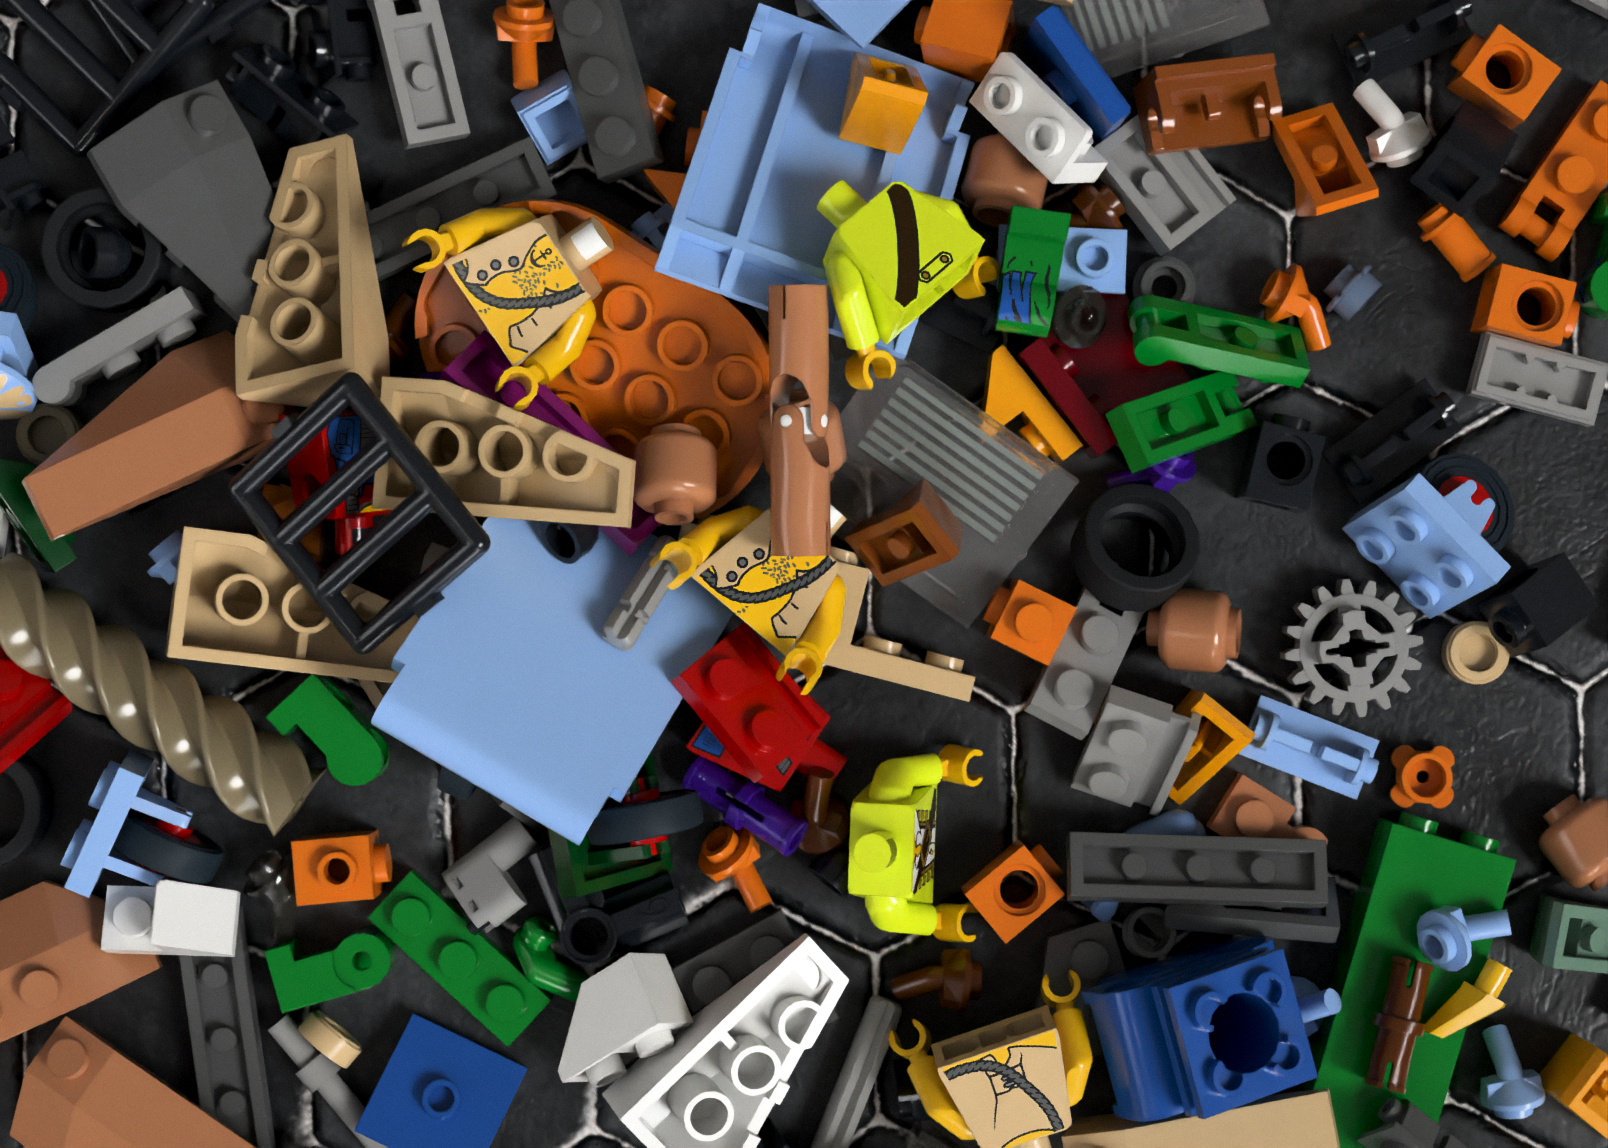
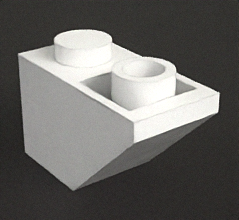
[558,953,694,1088]

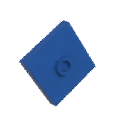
[1021,4,1131,148]
[354,1013,528,1148]

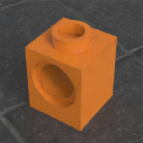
[1446,24,1562,129]
[1470,263,1580,348]
[961,839,1065,944]

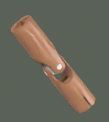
[768,284,831,557]

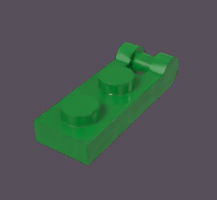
[1127,295,1310,388]
[1105,371,1257,473]

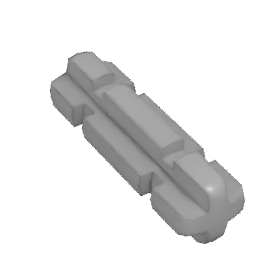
[601,535,678,651]

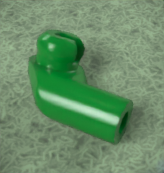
[513,916,590,1004]

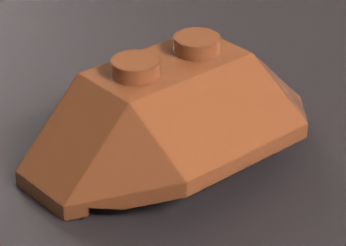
[0,880,163,1043]

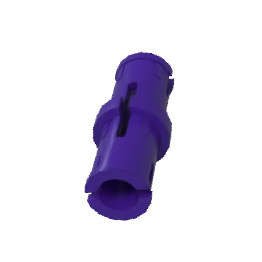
[682,756,809,857]

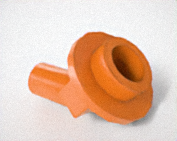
[493,0,555,90]
[1259,263,1331,352]
[698,825,773,913]

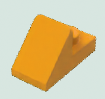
[978,345,1083,464]

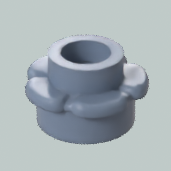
[1323,263,1383,322]

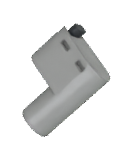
[442,817,540,936]

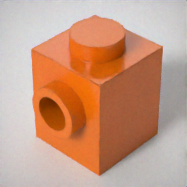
[914,0,1017,83]
[982,579,1077,666]
[291,829,392,906]

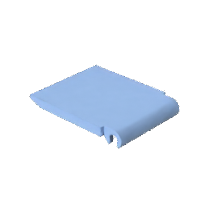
[654,2,975,360]
[371,517,734,846]

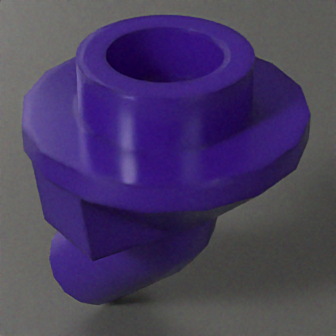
[1106,452,1196,493]

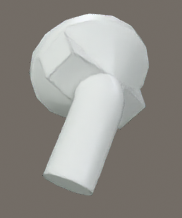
[1353,79,1432,168]

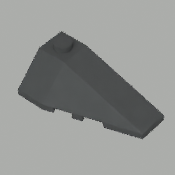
[87,80,275,323]

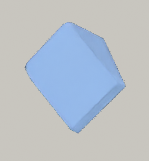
[511,69,588,165]

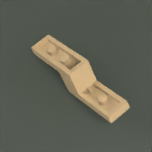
[678,514,976,702]

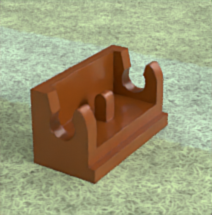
[1133,53,1282,156]

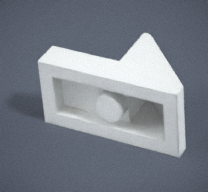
[100,880,241,957]

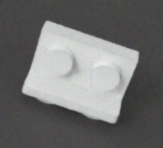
[969,52,1109,184]

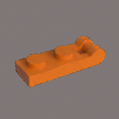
[1497,80,1608,263]

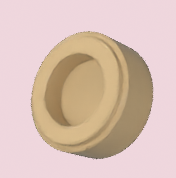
[1441,621,1510,684]
[298,1010,362,1069]

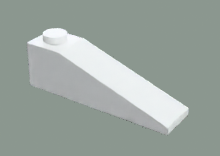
[602,933,849,1148]

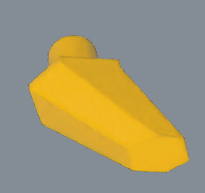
[1425,958,1512,1038]

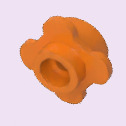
[1390,745,1455,809]

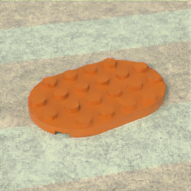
[414,199,770,527]

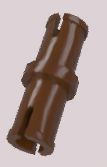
[1363,955,1434,1094]

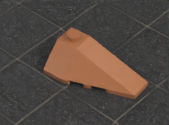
[22,330,297,541]
[10,1016,258,1148]

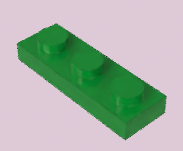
[368,869,553,1047]

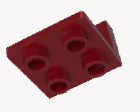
[1014,293,1190,460]

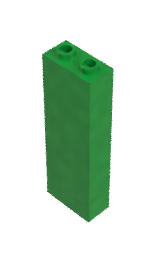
[1297,811,1517,1148]

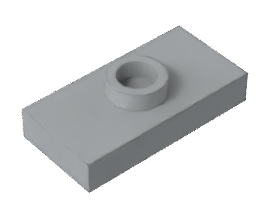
[1465,332,1608,427]

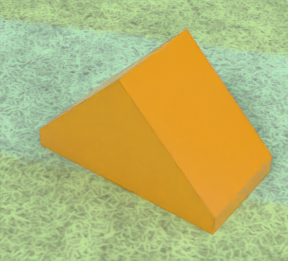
[838,52,928,155]
[1168,689,1255,805]
[1539,1033,1608,1140]

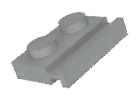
[1094,115,1236,258]
[1071,685,1201,816]

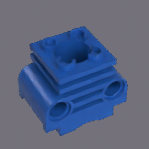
[1081,936,1318,1122]

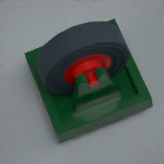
[548,752,703,898]

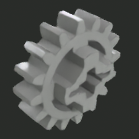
[1280,579,1423,717]

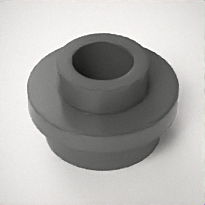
[1132,256,1196,304]

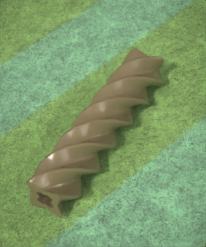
[0,552,327,837]

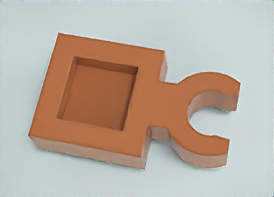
[1206,773,1328,845]

